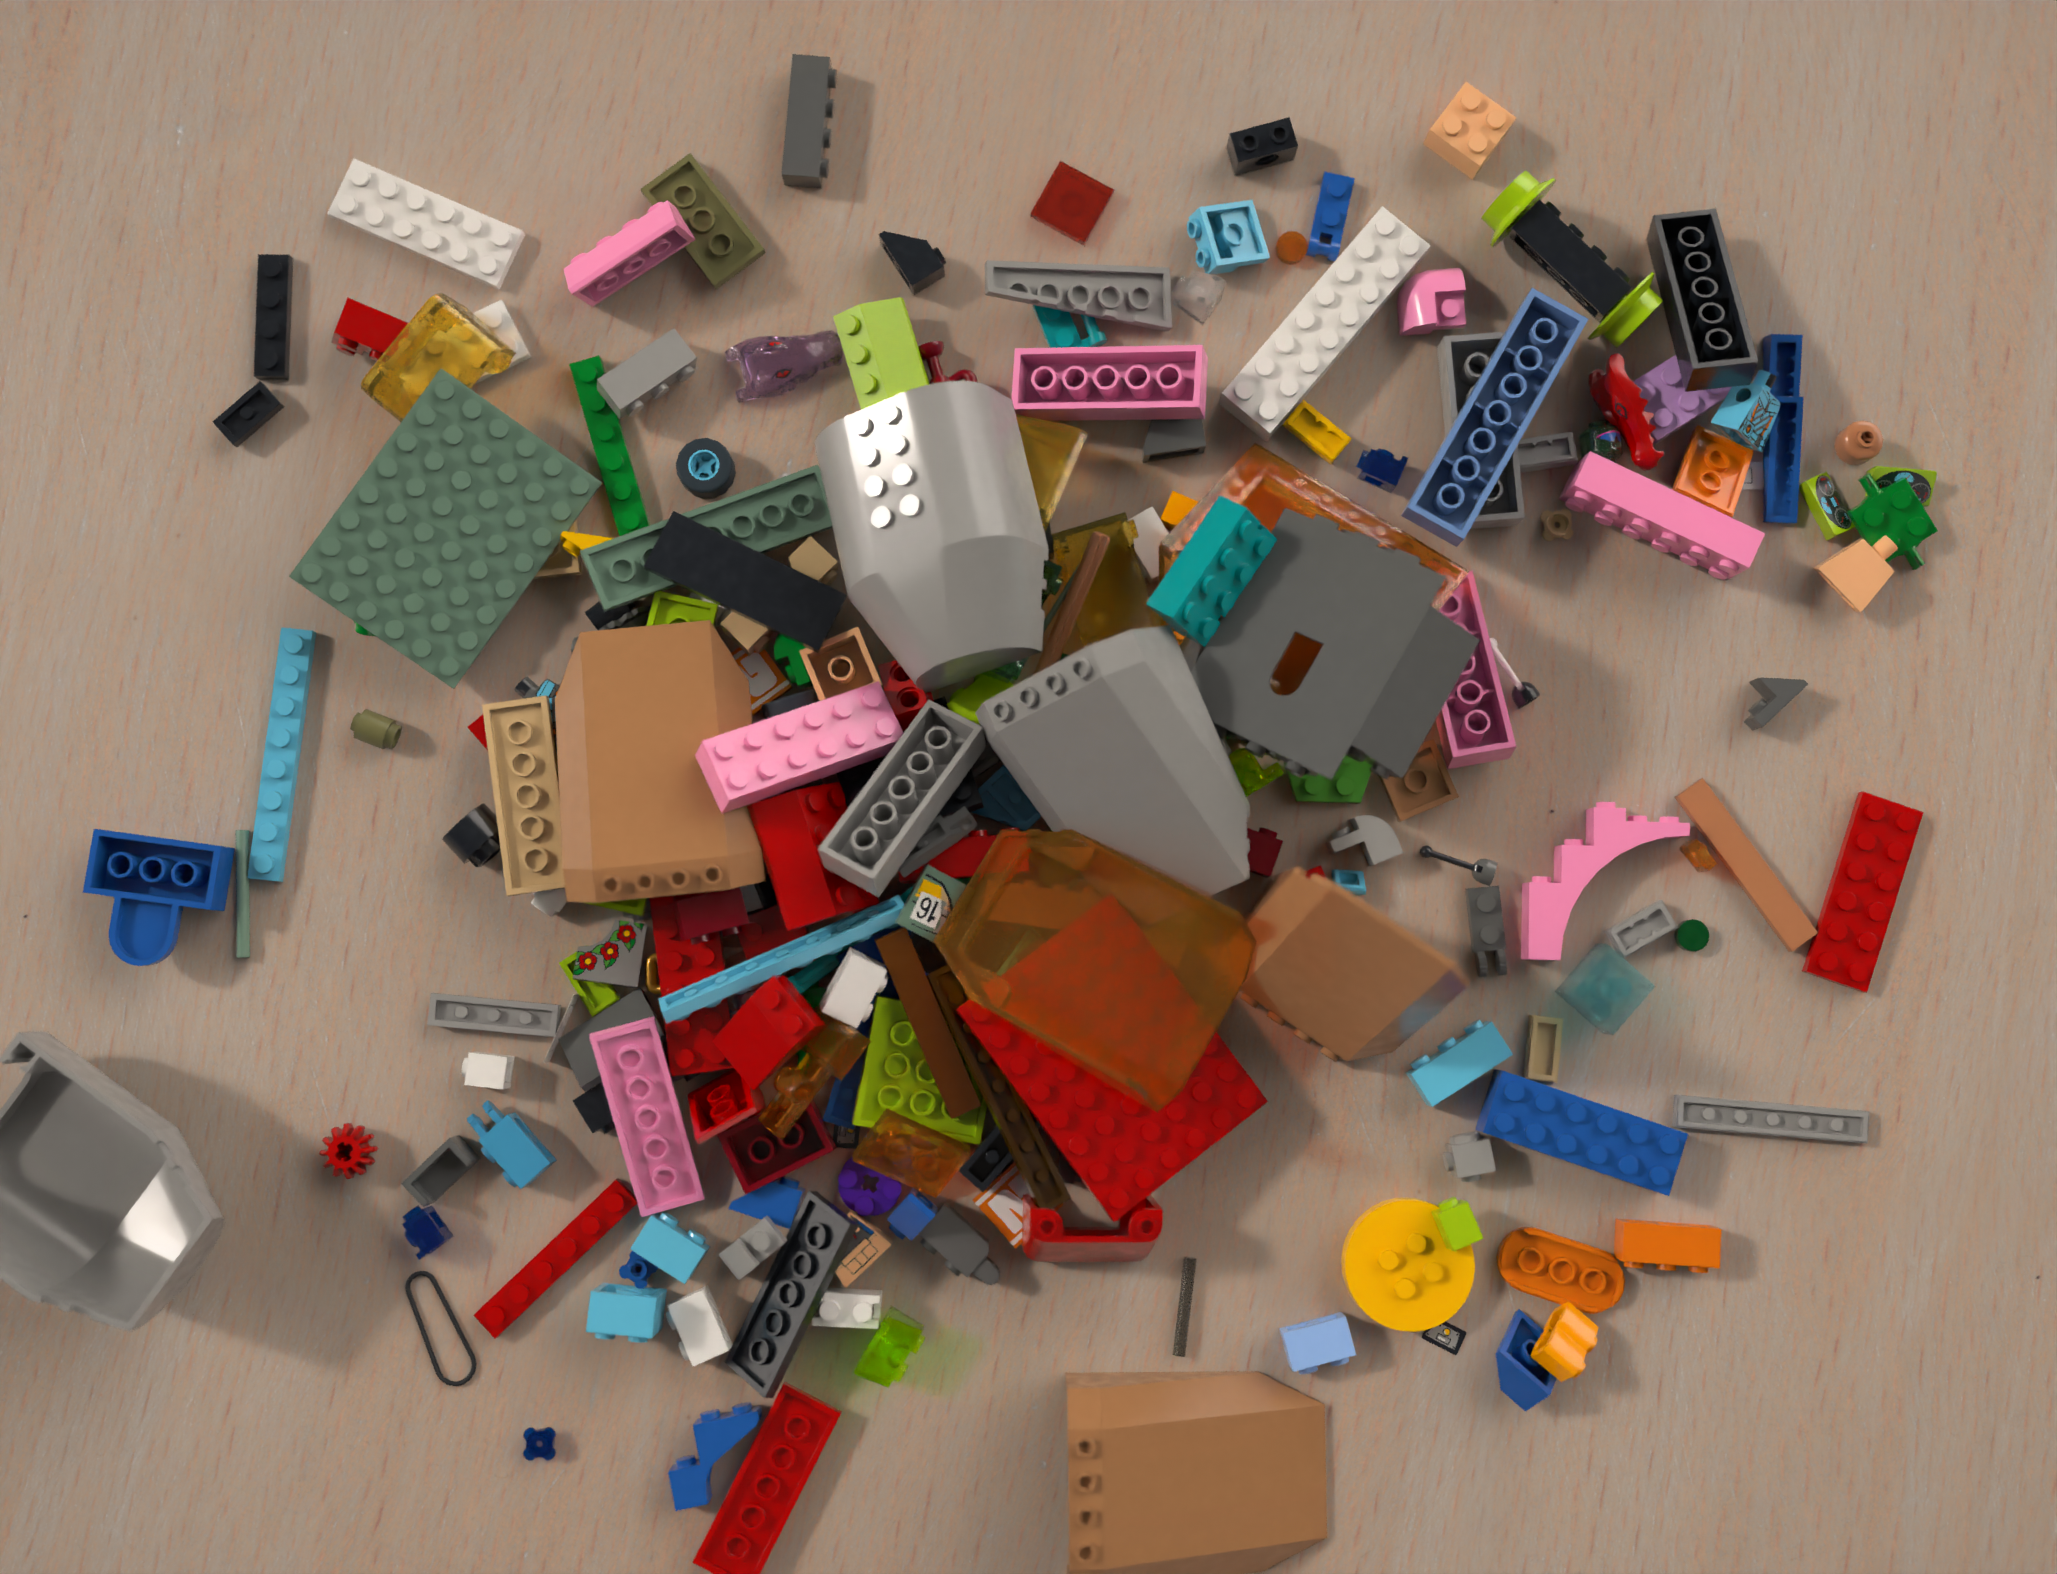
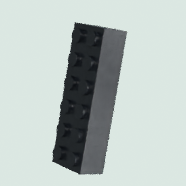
[1646,208,1758,392]

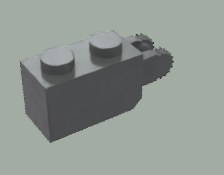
[919,1201,1001,1286]

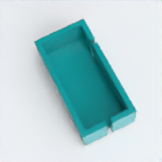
[1146,495,1277,647]

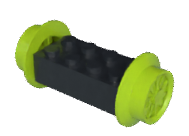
[1481,170,1663,348]

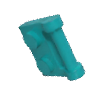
[1032,305,1107,348]

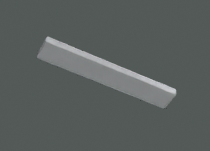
[1672,1094,1869,1144]

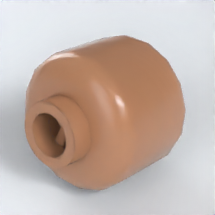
[1834,420,1883,465]

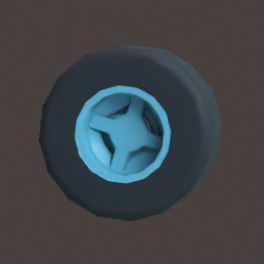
[676,438,736,499]

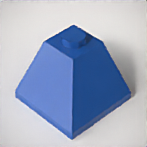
[1496,1309,1557,1412]

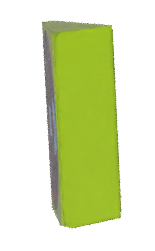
[1865,466,1937,507]
[1799,471,1855,541]

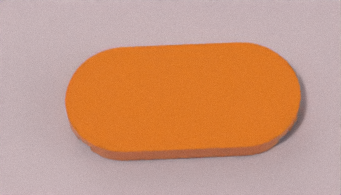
[1496,1227,1625,1314]

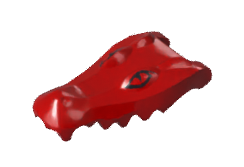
[1588,353,1664,471]

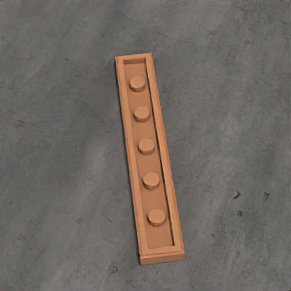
[1675,778,1818,952]

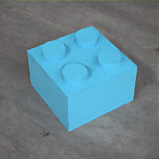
[586,1283,667,1343]

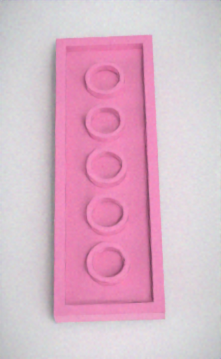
[589,1016,705,1217]

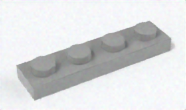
[427,993,561,1037]

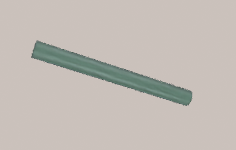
[235,830,250,958]

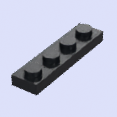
[254,254,293,380]

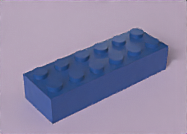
[1475,1069,1688,1196]

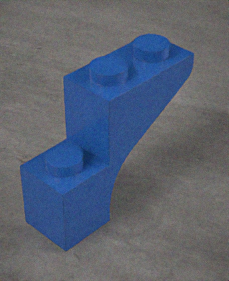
[668,1402,762,1511]

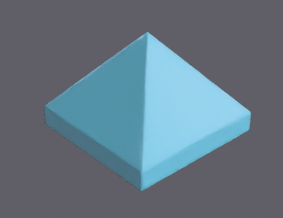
[1331,869,1366,897]

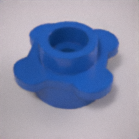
[619,1251,658,1289]

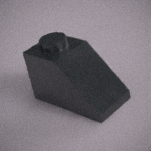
[879,231,946,296]

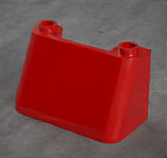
[1022,1195,1163,1262]

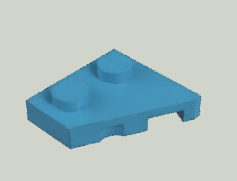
[972,765,1042,832]

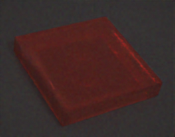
[1030,161,1114,246]

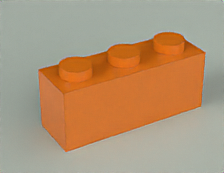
[1614,1218,1722,1273]

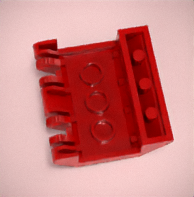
[747,781,879,931]

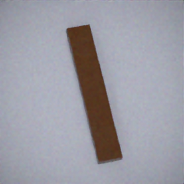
[875,927,981,1119]

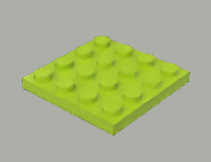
[852,995,987,1145]

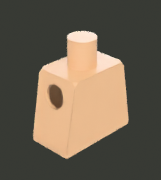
[1813,535,1898,612]

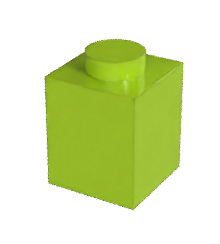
[1431,1197,1484,1251]

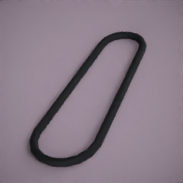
[405,1271,477,1386]

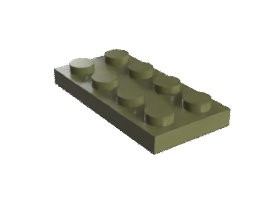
[640,153,765,289]

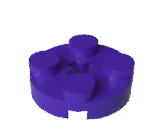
[838,1150,903,1216]

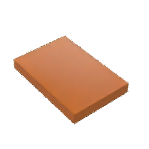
[1672,425,1754,518]

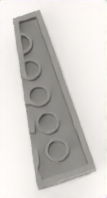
[984,260,1172,331]

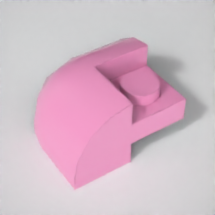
[1397,268,1466,336]

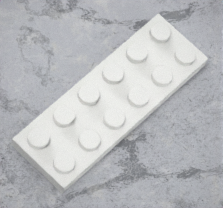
[327,158,525,290]

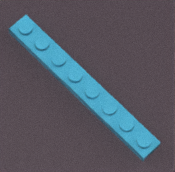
[247,627,316,882]
[658,895,904,1023]

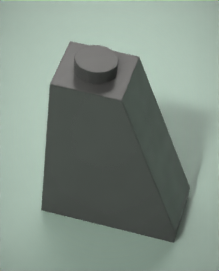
[1141,419,1206,463]

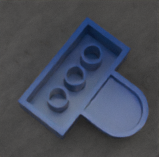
[83,829,235,966]

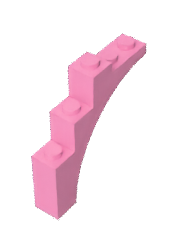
[1521,802,1690,961]

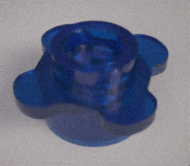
[523,1427,556,1461]

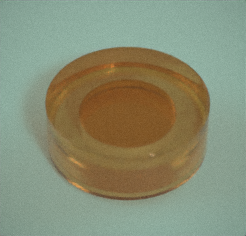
[1275,231,1308,265]

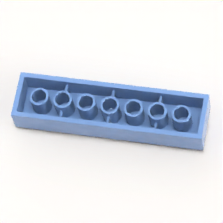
[1401,288,1588,547]

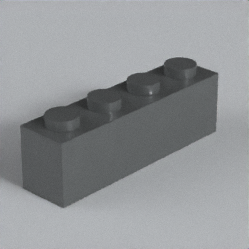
[782,54,837,189]

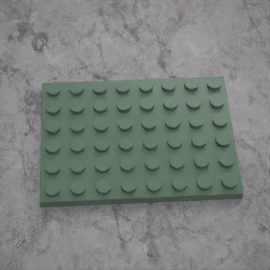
[289,368,602,689]

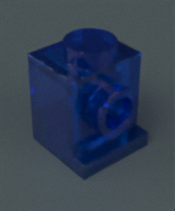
[1356,449,1408,493]
[402,1205,454,1260]

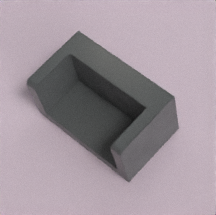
[401,1135,481,1207]

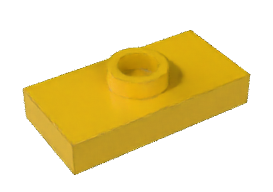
[1283,400,1352,465]

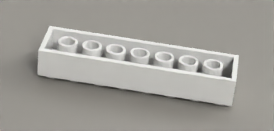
[1218,206,1431,442]

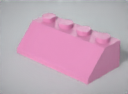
[564,200,695,307]

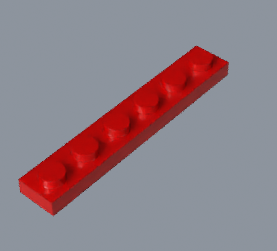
[473,1178,637,1339]

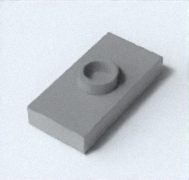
[1518,432,1578,472]
[1604,900,1678,959]

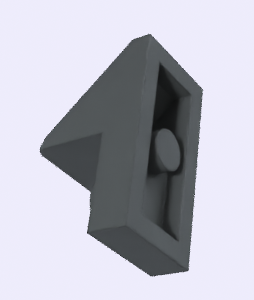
[1744,677,1808,731]

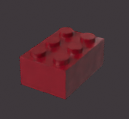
[717,1090,837,1195]

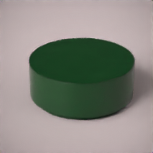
[1674,919,1709,951]

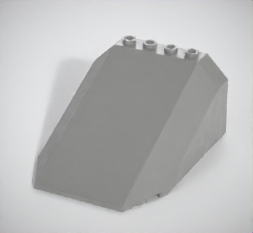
[975,625,1250,928]

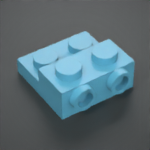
[1187,200,1270,276]

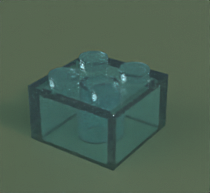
[1555,943,1655,1035]

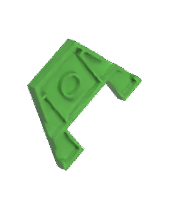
[1284,755,1372,804]

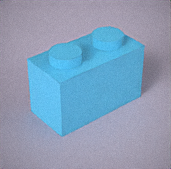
[630,1212,710,1284]

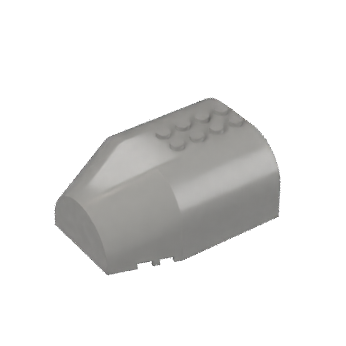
[814,381,1049,692]
[0,1031,224,1331]

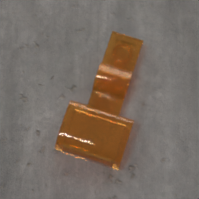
[757,1006,871,1140]

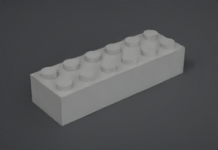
[1437,332,1525,529]
[818,700,986,897]

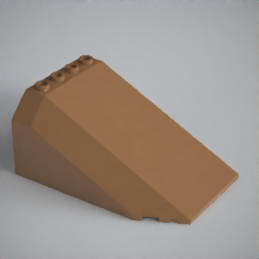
[555,620,768,903]
[1227,866,1471,1062]
[1065,1371,1327,1574]

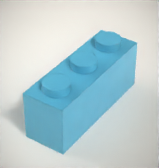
[1406,1019,1513,1107]

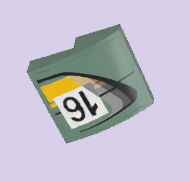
[895,864,981,951]

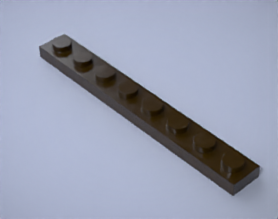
[926,961,1071,1209]

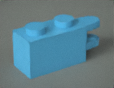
[467,1100,557,1189]

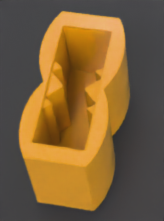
[1531,1301,1599,1382]

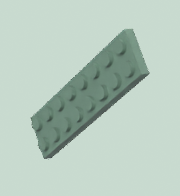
[580,465,833,612]

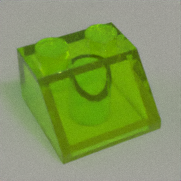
[853,1305,926,1388]

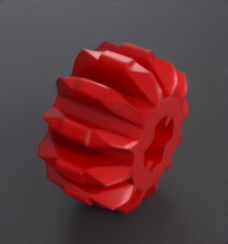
[319,1123,378,1179]

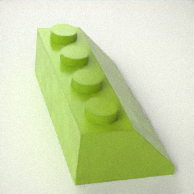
[833,297,929,410]

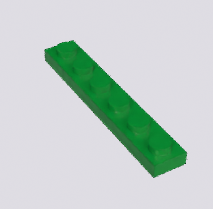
[569,355,650,536]

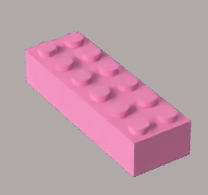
[1011,345,1208,421]
[1559,451,1765,580]
[695,681,903,814]

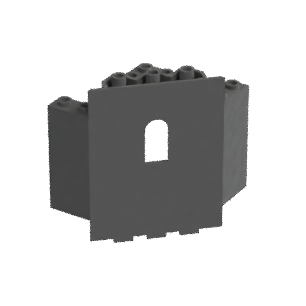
[1179,508,1480,780]

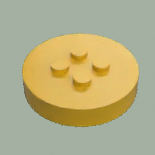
[1341,1197,1475,1332]

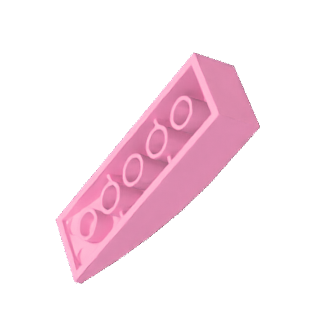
[1431,571,1516,769]

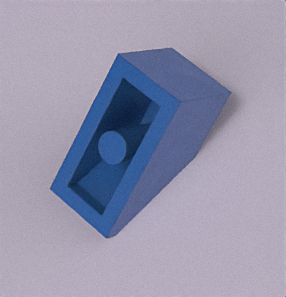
[728,1176,805,1229]
[887,1187,938,1241]

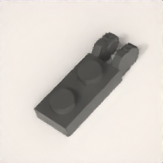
[1465,886,1507,977]

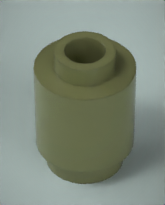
[350,709,402,749]

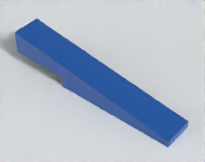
[1763,334,1804,523]

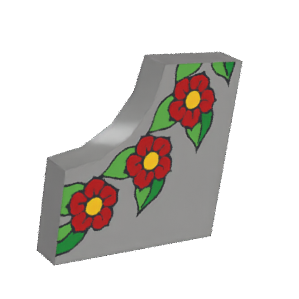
[573,920,647,988]

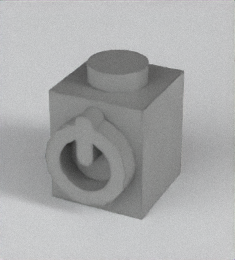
[1443,1131,1496,1182]

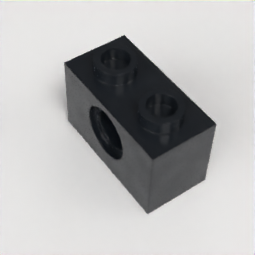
[1226,117,1298,176]

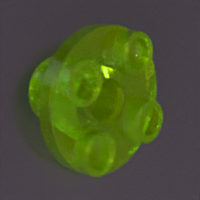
[1228,747,1284,797]

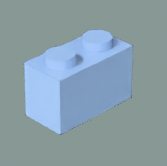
[1279,1312,1356,1374]

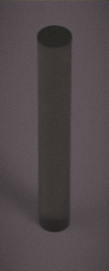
[1173,1257,1197,1357]

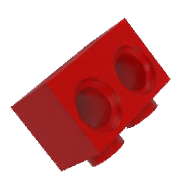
[878,660,934,731]

